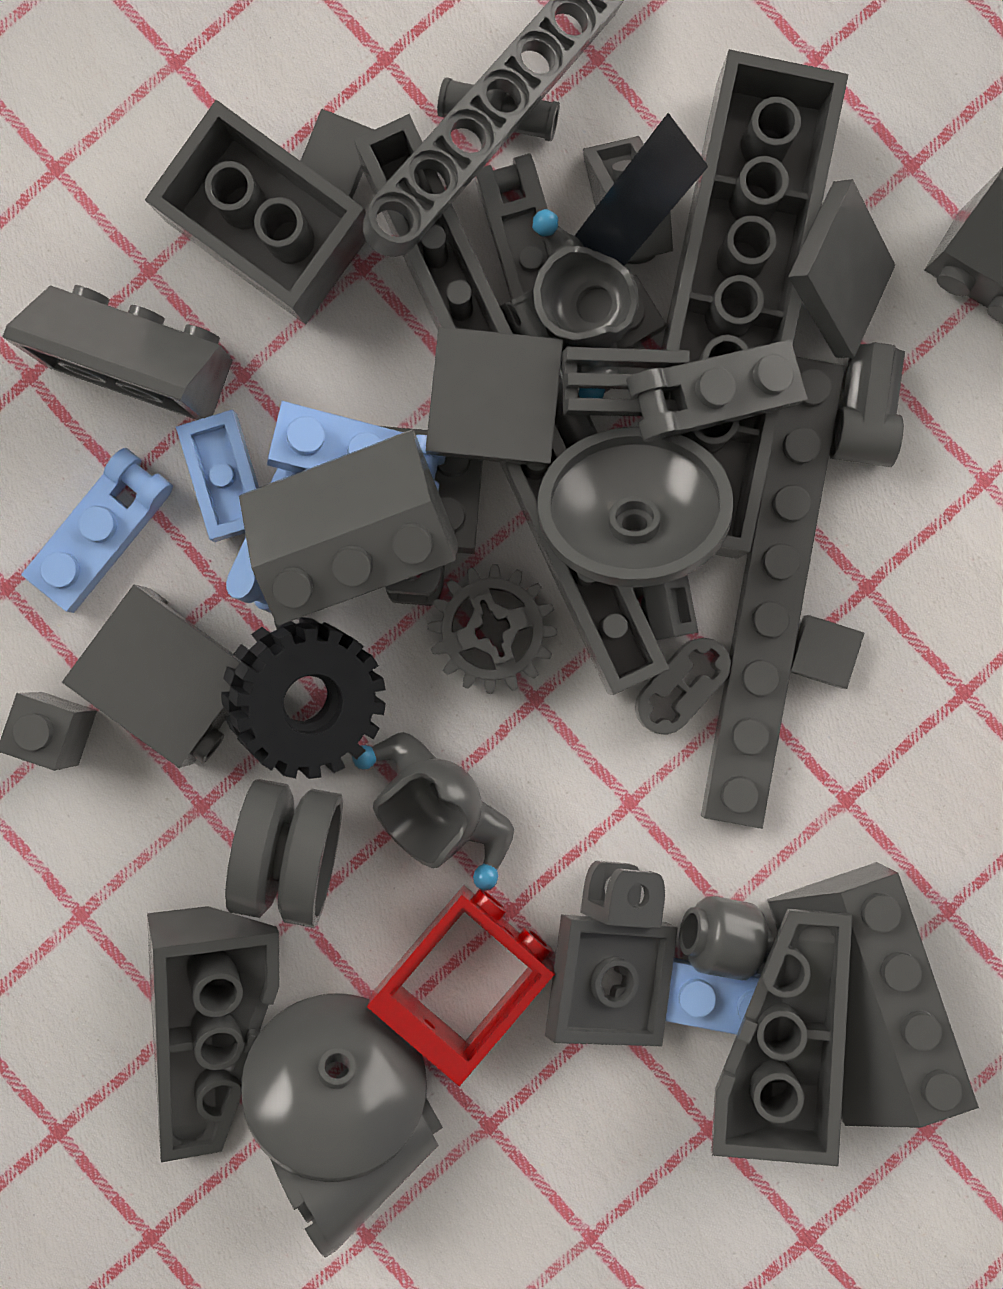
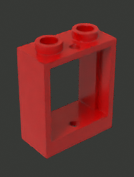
[367,885,555,1087]

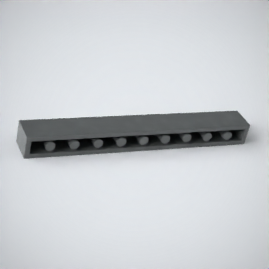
[354,114,670,695]

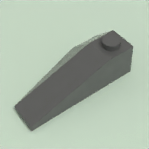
[147,906,279,1163]
[711,909,852,1166]

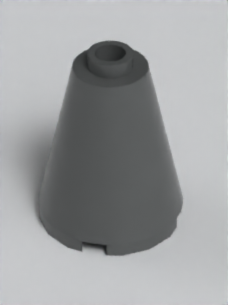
[270,1098,443,1258]

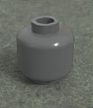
[679,896,774,980]

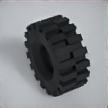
[221,617,386,779]

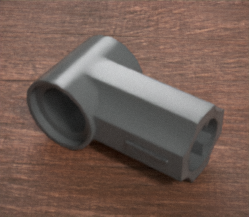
[829,342,905,467]

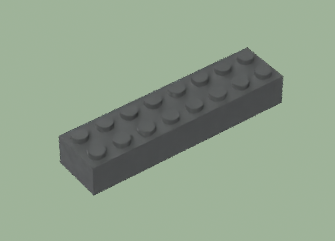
[629,49,849,559]

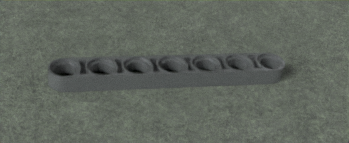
[363,0,624,257]

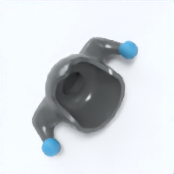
[532,209,639,399]
[352,732,514,891]

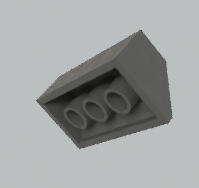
[767,862,979,1128]

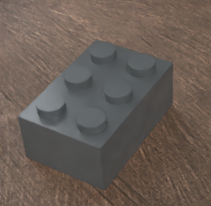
[145,100,366,325]

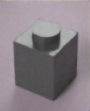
[0,692,97,771]

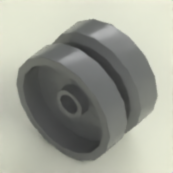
[225,779,343,928]

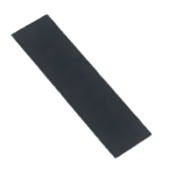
[574,113,709,266]

